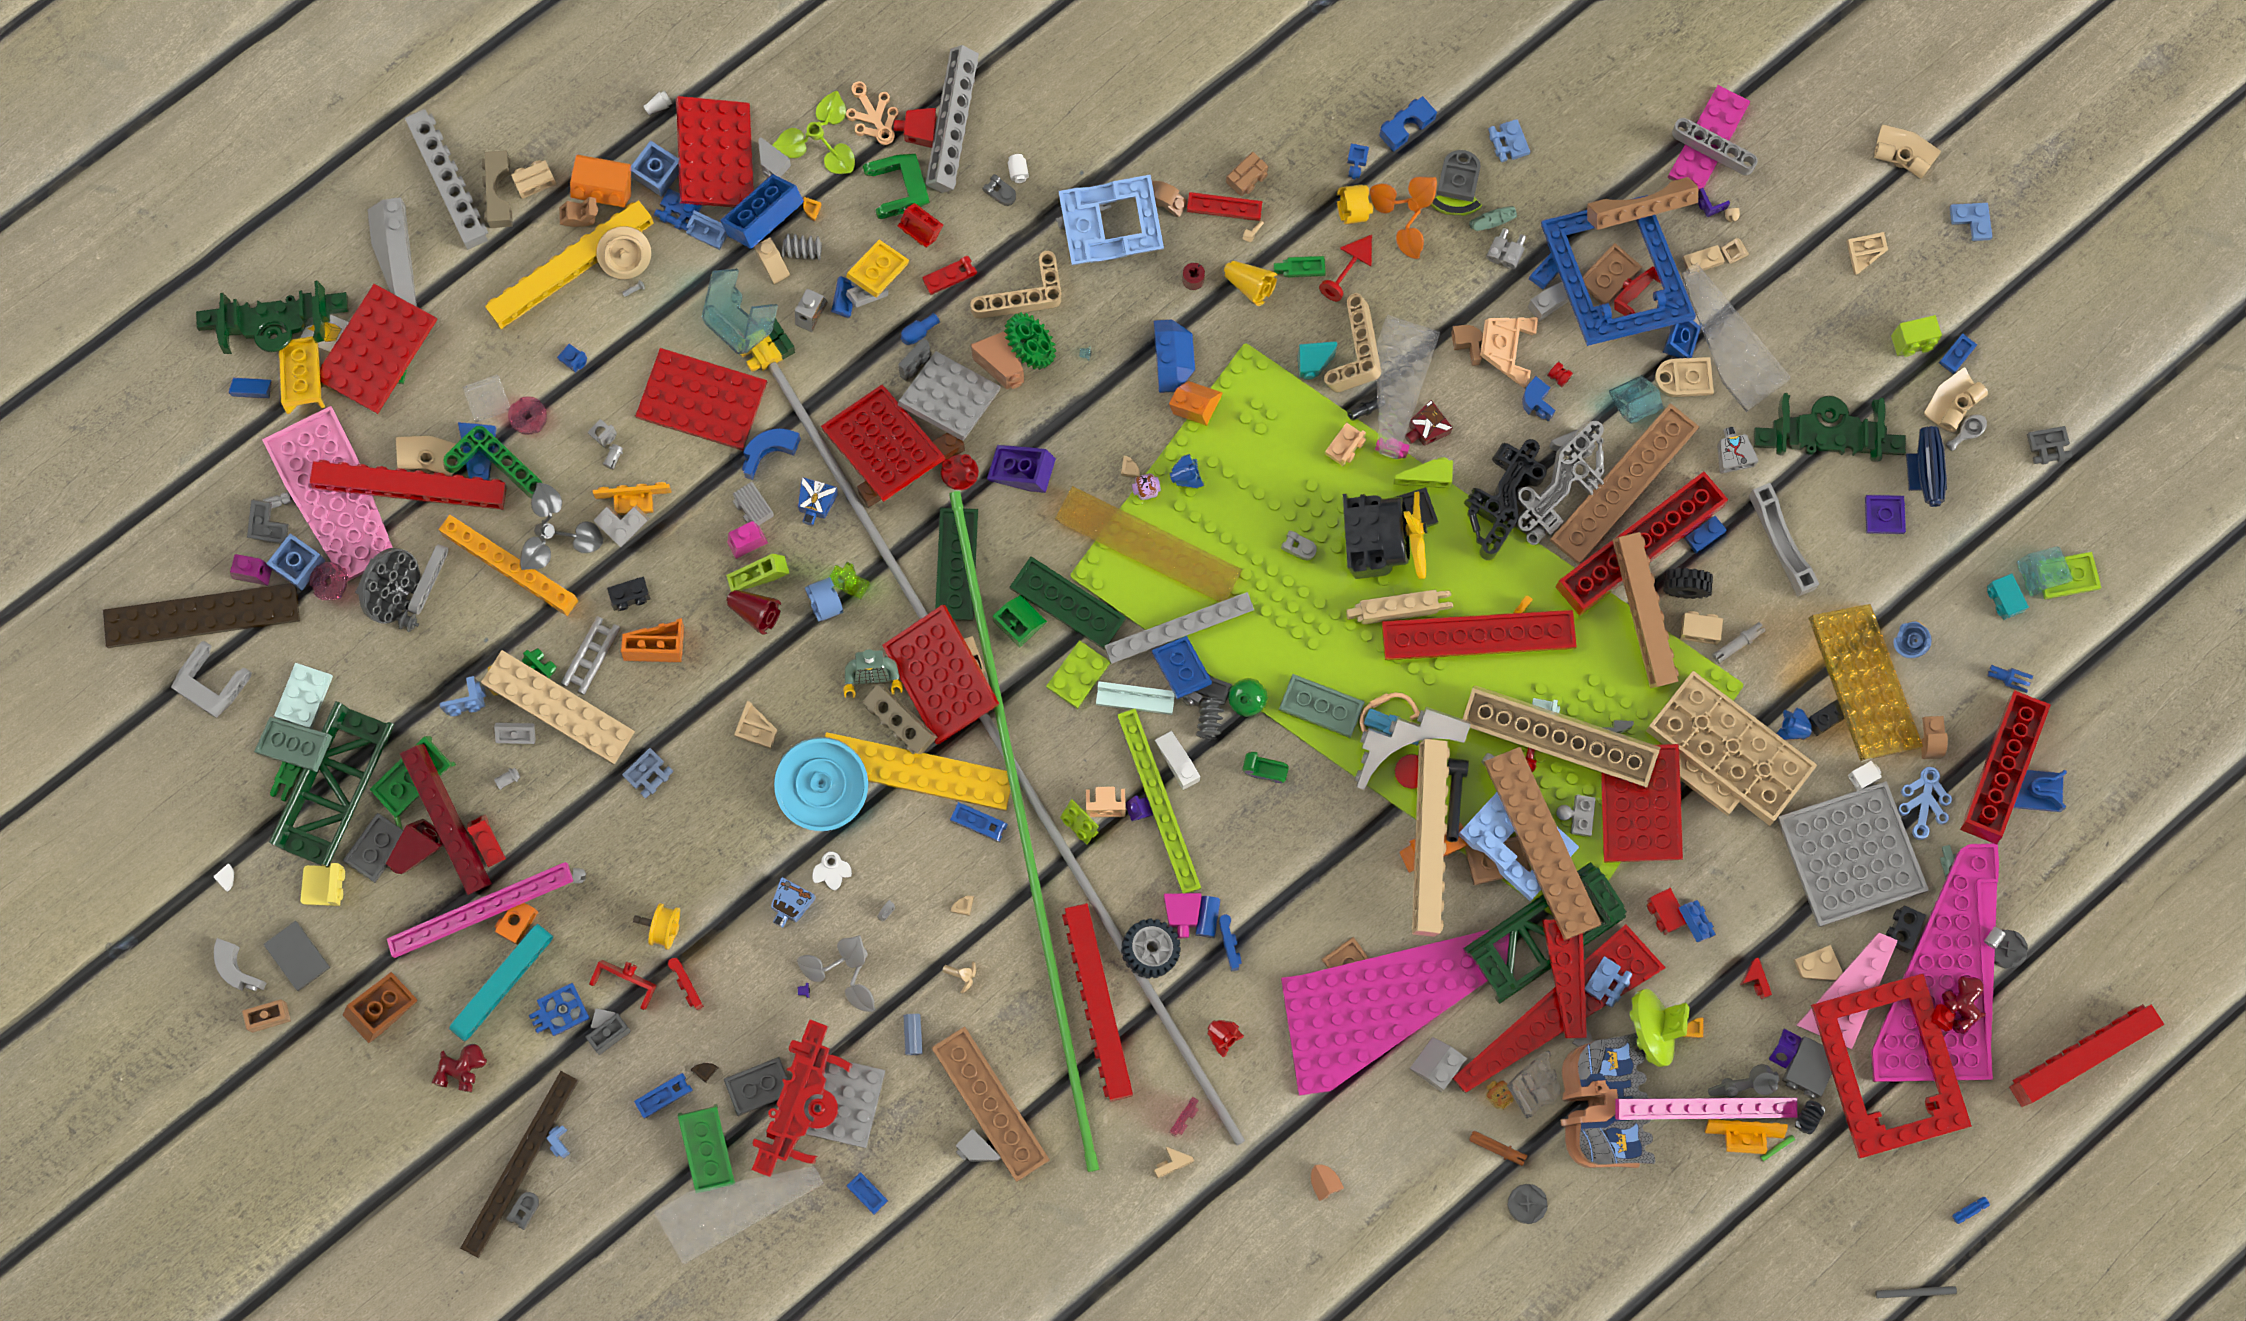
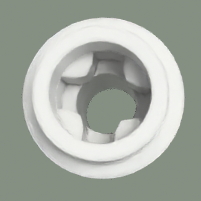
[644,91,672,115]

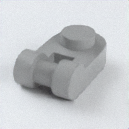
[1281,531,1317,560]

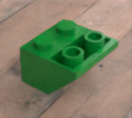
[992,595,1047,648]

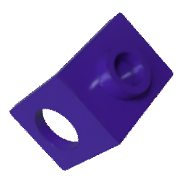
[1698,188,1730,217]
[1125,796,1153,821]
[1769,1029,1801,1069]

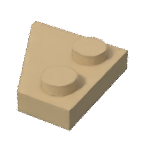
[734,701,778,749]

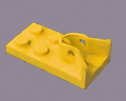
[279,336,325,414]

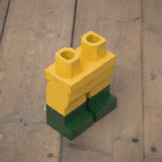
[737,318,795,372]

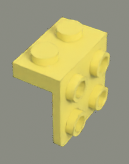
[300,863,345,906]

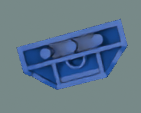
[1153,319,1195,393]

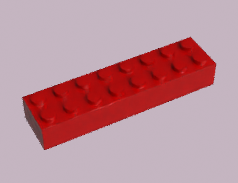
[1960,690,2051,845]
[2009,1004,2165,1107]

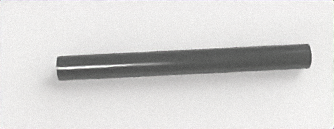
[1875,1286,1957,1299]

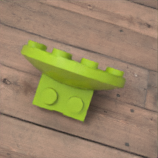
[1630,989,1689,1067]

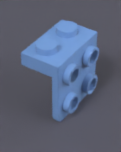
[439,676,486,716]

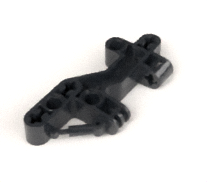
[1464,439,1547,560]

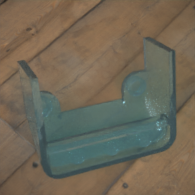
[702,268,778,354]

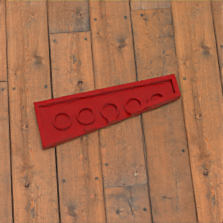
[1542,919,1587,1038]

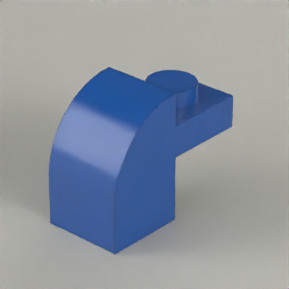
[1522,376,1556,421]

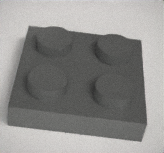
[898,338,931,381]

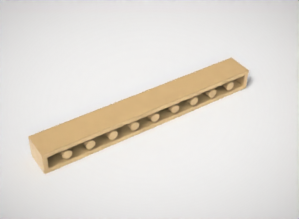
[1412,739,1450,937]

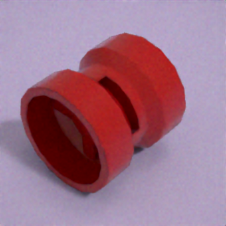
[1547,361,1573,388]

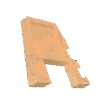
[1480,317,1538,388]

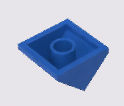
[1663,320,1701,359]

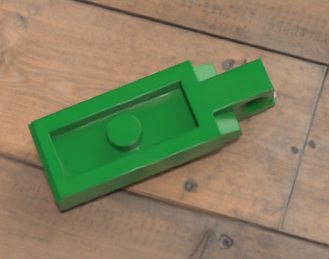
[1273,256,1326,278]

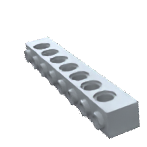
[925,45,979,193]
[405,109,488,250]

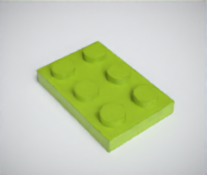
[2035,552,2102,600]
[1046,640,1111,709]

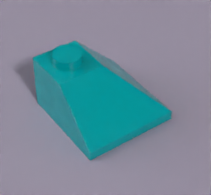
[1297,341,1337,380]

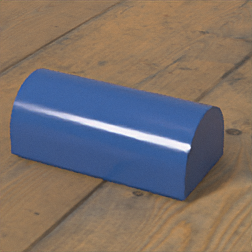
[1195,896,1221,939]

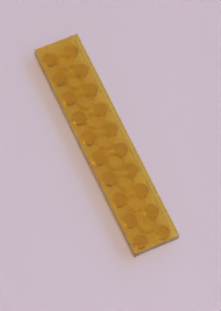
[1055,486,1242,602]

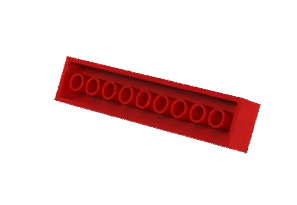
[1555,471,1728,616]

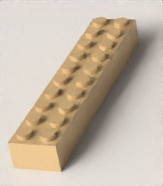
[1463,685,1661,787]

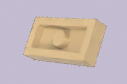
[1682,245,1725,275]

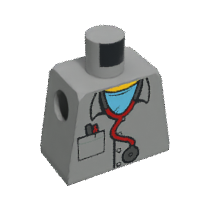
[1717,427,1758,474]

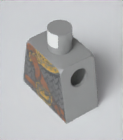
[795,289,828,332]

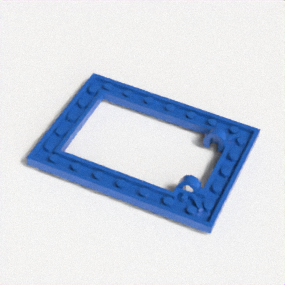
[1541,195,1696,346]

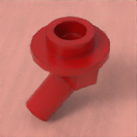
[1525,747,1537,772]

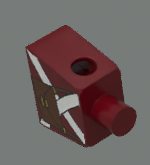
[1405,400,1453,446]

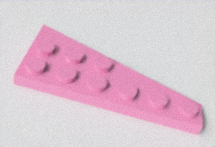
[1796,933,1898,1049]

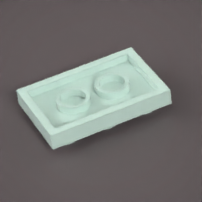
[274,663,333,729]

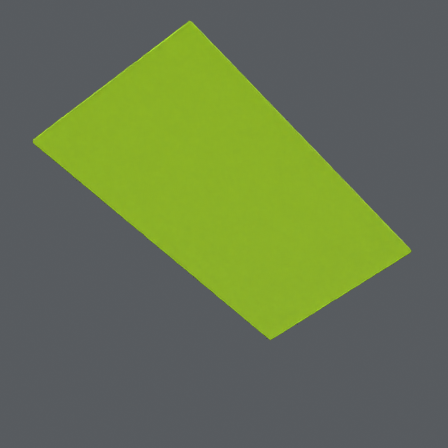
[1071,343,1744,917]

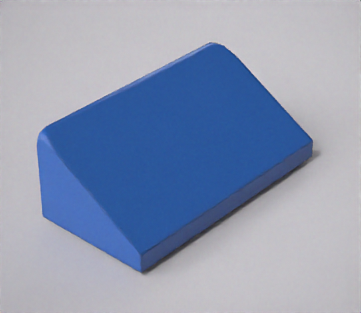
[229,378,272,398]

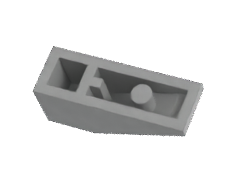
[1528,282,1569,321]

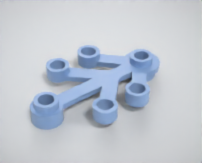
[1897,767,1952,840]

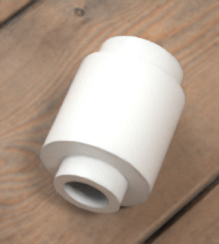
[1008,154,1029,183]

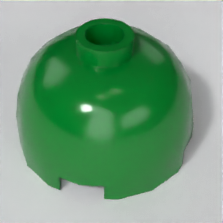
[1228,678,1268,717]

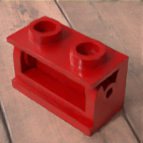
[897,203,943,247]
[1646,887,1687,935]

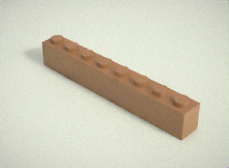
[1612,532,1679,688]

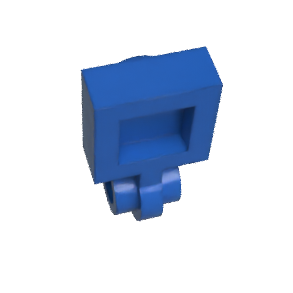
[1347,143,1369,180]

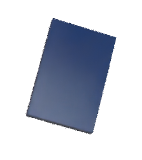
[1152,636,1212,699]

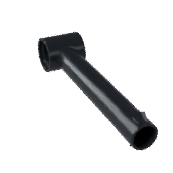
[1446,758,1469,842]

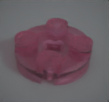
[508,396,547,435]
[310,562,348,601]

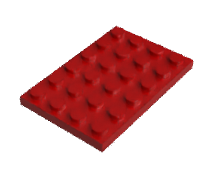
[676,96,754,208]
[320,284,438,414]
[635,348,768,451]
[821,384,945,502]
[882,605,999,744]
[1601,744,1683,863]

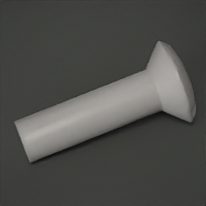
[622,280,645,296]

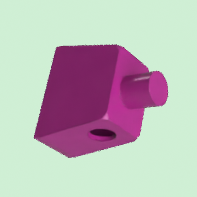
[230,554,272,586]

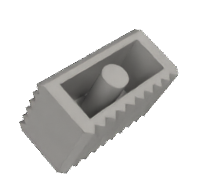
[732,482,774,525]

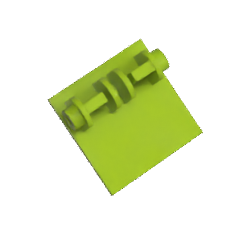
[1060,799,1099,844]

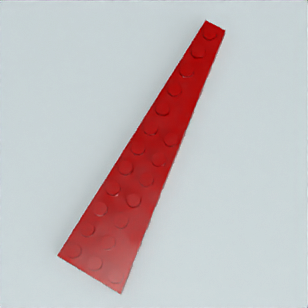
[1452,924,1666,1093]

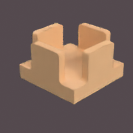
[1086,787,1125,817]

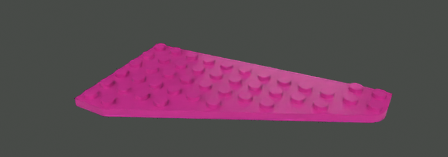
[1871,844,1999,1082]
[1281,929,1510,1096]

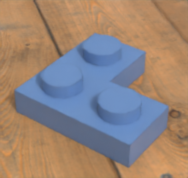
[1950,203,1992,241]

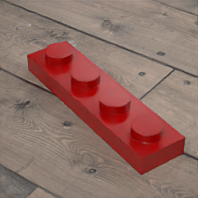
[1187,192,1263,221]

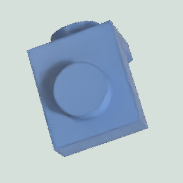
[547,1125,570,1158]

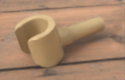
[1242,221,1264,242]

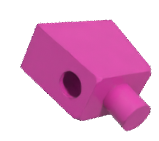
[727,521,768,559]
[1164,893,1201,939]

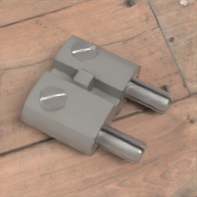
[1486,228,1526,269]

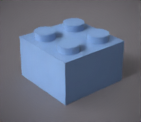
[631,140,679,197]
[266,533,325,591]

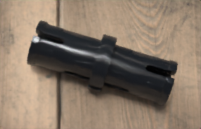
[1347,395,1385,421]

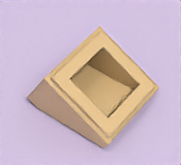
[1721,238,1749,264]

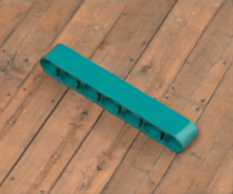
[449,924,553,1042]

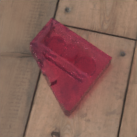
[1169,1096,1199,1138]

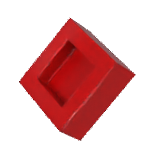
[1932,1004,1956,1032]

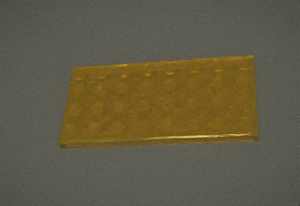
[1808,604,1923,762]

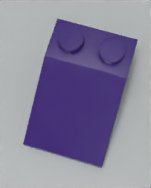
[987,445,1056,493]

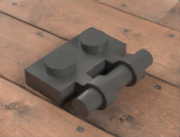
[2027,426,2072,465]

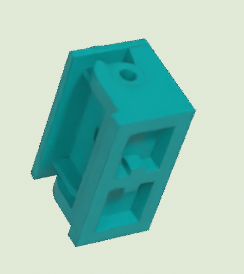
[1987,574,2029,621]

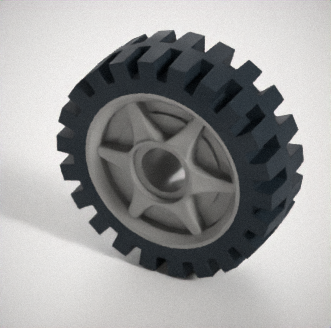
[1121,918,1181,979]

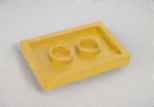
[846,240,909,298]

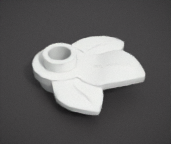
[813,852,852,891]

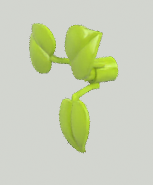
[772,91,855,174]

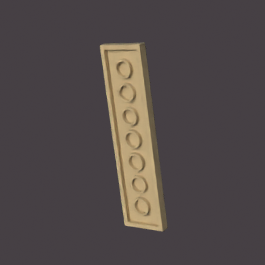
[481,650,635,765]

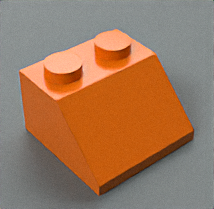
[1169,381,1222,426]

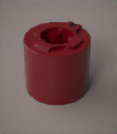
[1182,263,1205,290]

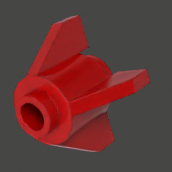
[1207,1020,1244,1057]

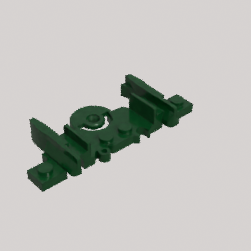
[196,280,349,354]
[1754,393,1906,462]

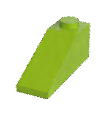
[1394,457,1453,488]
[726,554,790,592]

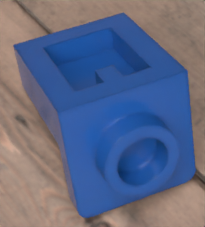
[557,343,587,373]

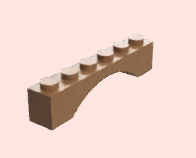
[1587,177,1698,230]

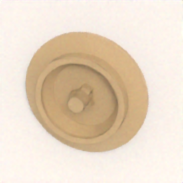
[596,226,651,279]

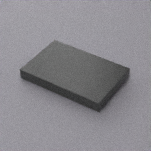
[342,813,403,883]
[263,921,331,991]
[724,1057,788,1116]

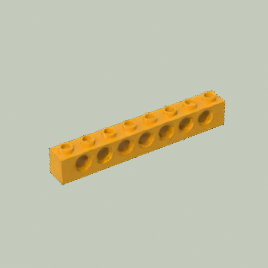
[439,514,578,616]

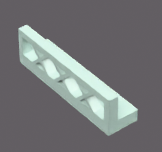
[1096,681,1175,715]

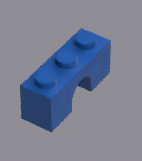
[1379,96,1437,152]

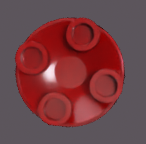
[941,454,979,490]

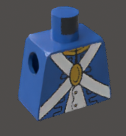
[798,478,838,526]

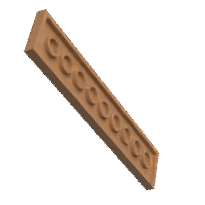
[1550,403,1699,565]
[1484,747,1602,941]

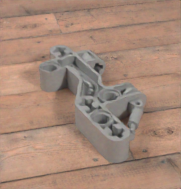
[1515,421,1605,535]

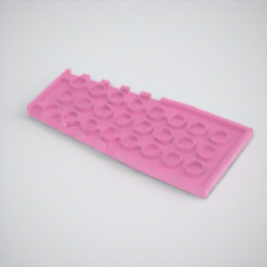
[262,406,393,582]

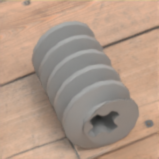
[782,234,822,260]

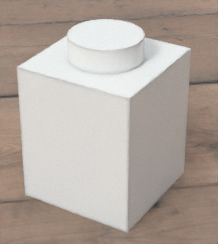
[1848,761,1882,791]

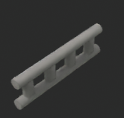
[561,616,620,695]

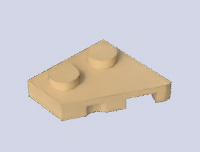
[1846,232,1888,275]
[1794,945,1843,981]

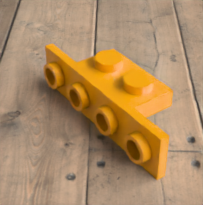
[593,482,672,515]
[1705,1119,1788,1154]

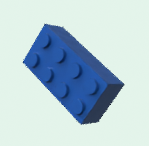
[720,174,804,249]

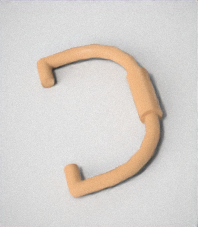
[1359,692,1420,732]

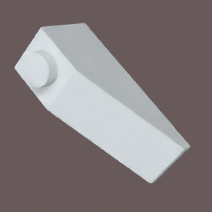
[1155,731,1200,790]

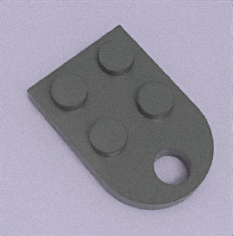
[1437,150,1481,202]

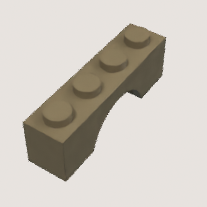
[482,150,513,228]

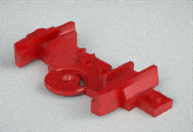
[751,1019,853,1177]

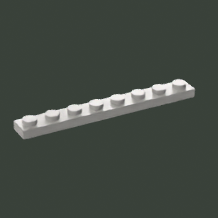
[1104,592,1254,663]

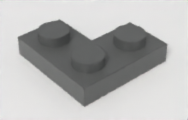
[247,499,289,543]

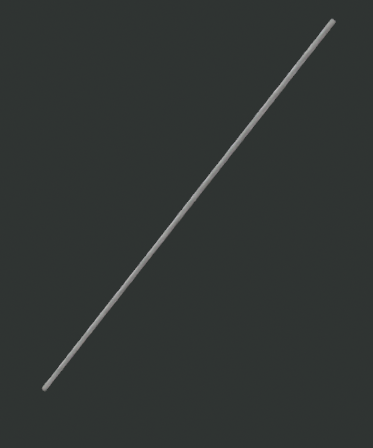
[768,362,1245,1146]

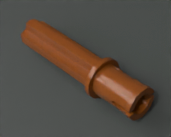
[1469,1131,1527,1166]

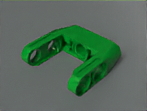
[863,153,930,219]

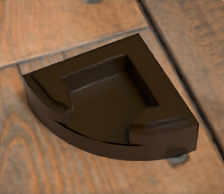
[691,1063,719,1083]

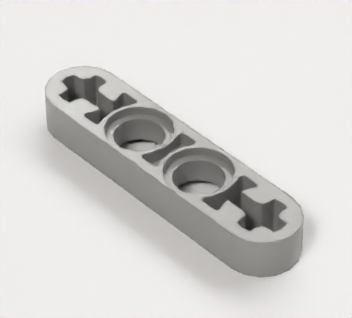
[408,544,448,615]

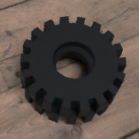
[1663,568,1713,599]

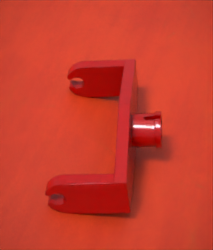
[1614,266,1661,316]
[589,960,657,1010]

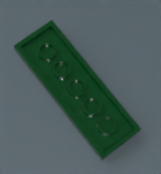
[935,508,978,621]
[1010,556,1126,650]

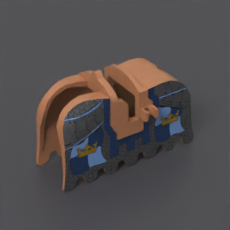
[1561,1033,1656,1168]

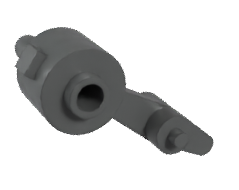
[1708,1064,1780,1098]

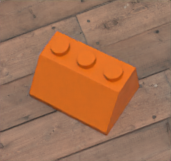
[570,155,631,207]

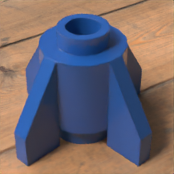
[1170,454,1204,488]
[1776,707,1812,740]

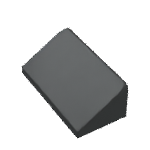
[586,1013,631,1055]

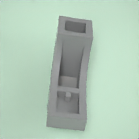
[214,938,267,991]

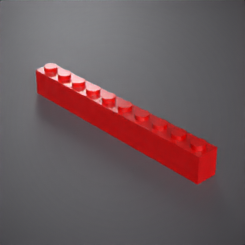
[310,460,507,510]
[1062,903,1133,1102]

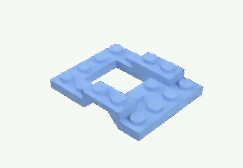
[1059,175,1164,265]
[1458,792,1579,901]

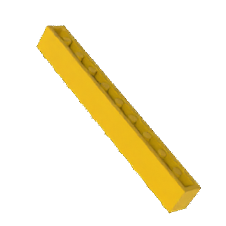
[485,200,654,329]

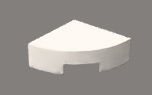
[214,864,234,892]

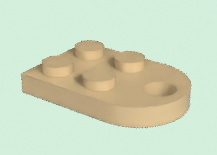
[1655,357,1714,397]

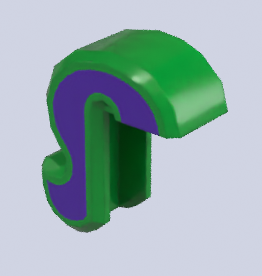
[1242,752,1289,784]

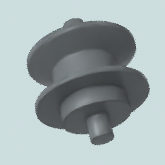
[396,611,419,632]

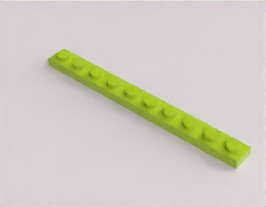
[1117,708,1201,893]

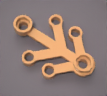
[846,81,899,145]

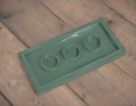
[1279,674,1364,738]
[254,717,333,772]

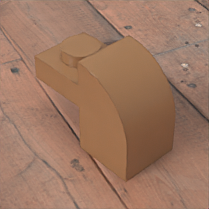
[1152,181,1188,217]
[559,197,598,227]
[1451,325,1483,366]
[1920,716,1948,759]

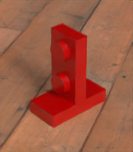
[467,814,506,867]

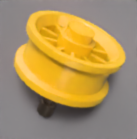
[633,903,680,950]

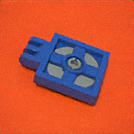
[529,983,590,1036]

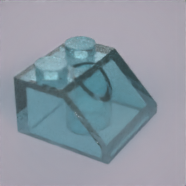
[1609,375,1663,424]

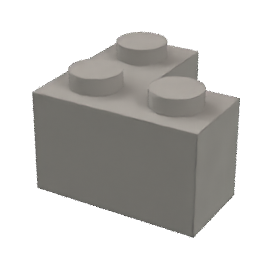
[593,505,650,547]

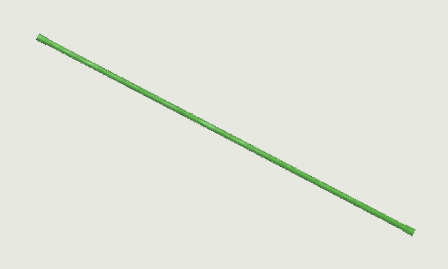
[949,491,1099,1172]

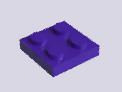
[1865,495,1906,534]

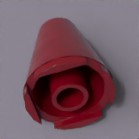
[726,590,781,635]

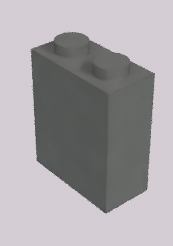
[1782,1036,1832,1099]

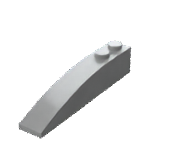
[368,197,417,307]

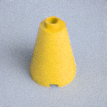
[1224,261,1277,306]

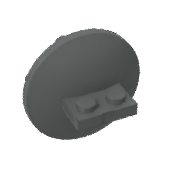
[355,548,420,624]

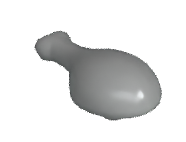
[1946,414,1987,451]

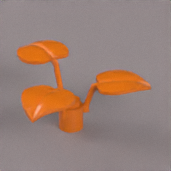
[1370,176,1437,259]

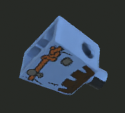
[771,877,816,928]

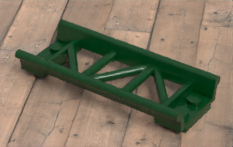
[269,701,395,867]
[1463,862,1627,1004]

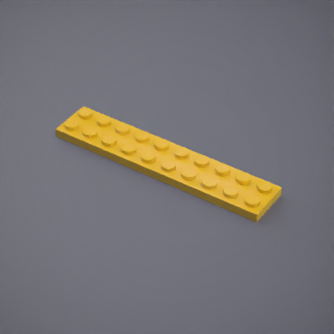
[825,732,1011,811]

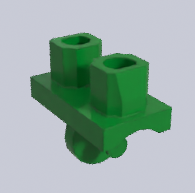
[522,648,556,679]

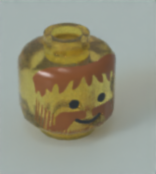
[1485,1080,1515,1110]

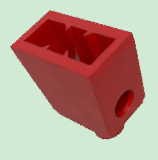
[894,108,937,148]

